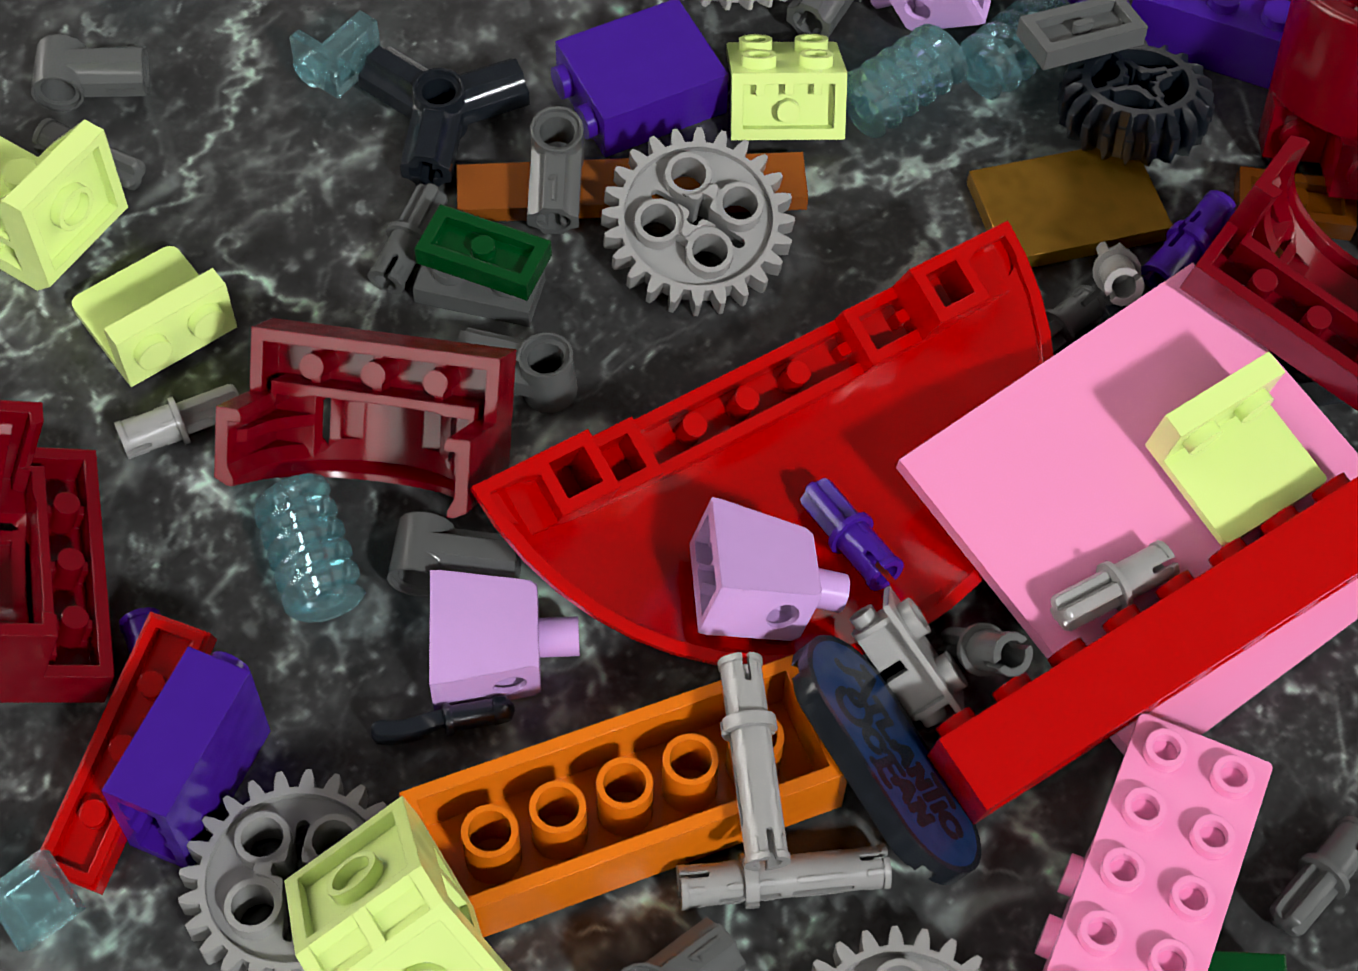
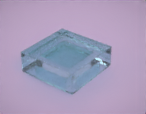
[0,850,86,952]

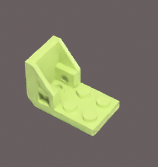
[0,119,128,291]
[284,796,512,971]

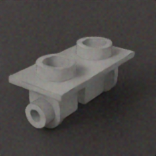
[850,585,968,728]

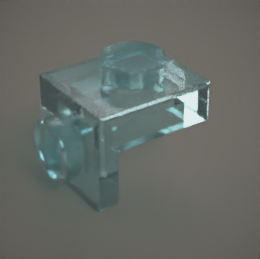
[289,10,381,99]

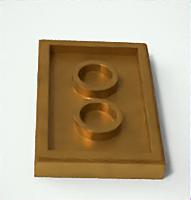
[967,148,1172,268]

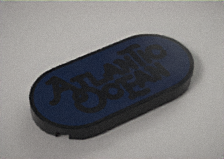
[791,635,981,885]

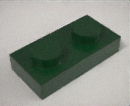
[414,204,552,301]

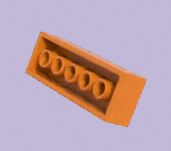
[399,655,847,938]

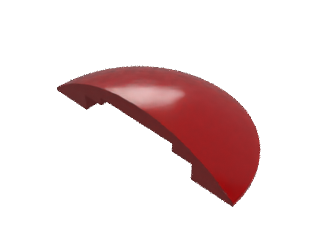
[470,220,1054,666]

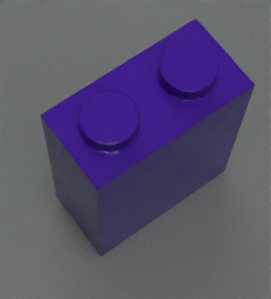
[551,0,729,158]
[101,646,271,868]

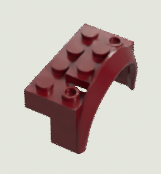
[1179,135,1358,411]
[214,318,516,518]
[0,400,114,703]

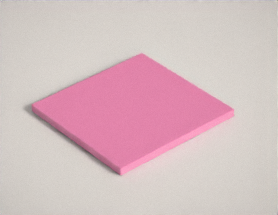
[896,263,1358,755]

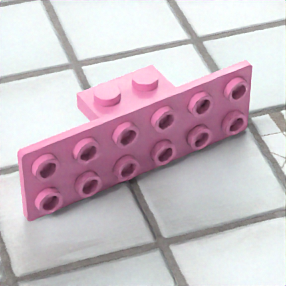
[1034,713,1273,971]

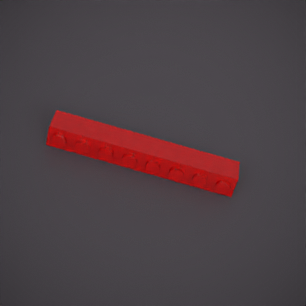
[927,472,1358,824]

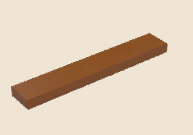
[457,152,808,222]

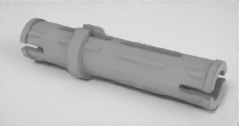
[717,652,791,871]
[676,844,892,911]

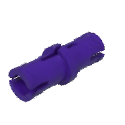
[1141,190,1236,290]

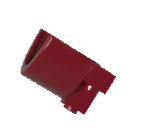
[1257,0,1358,200]

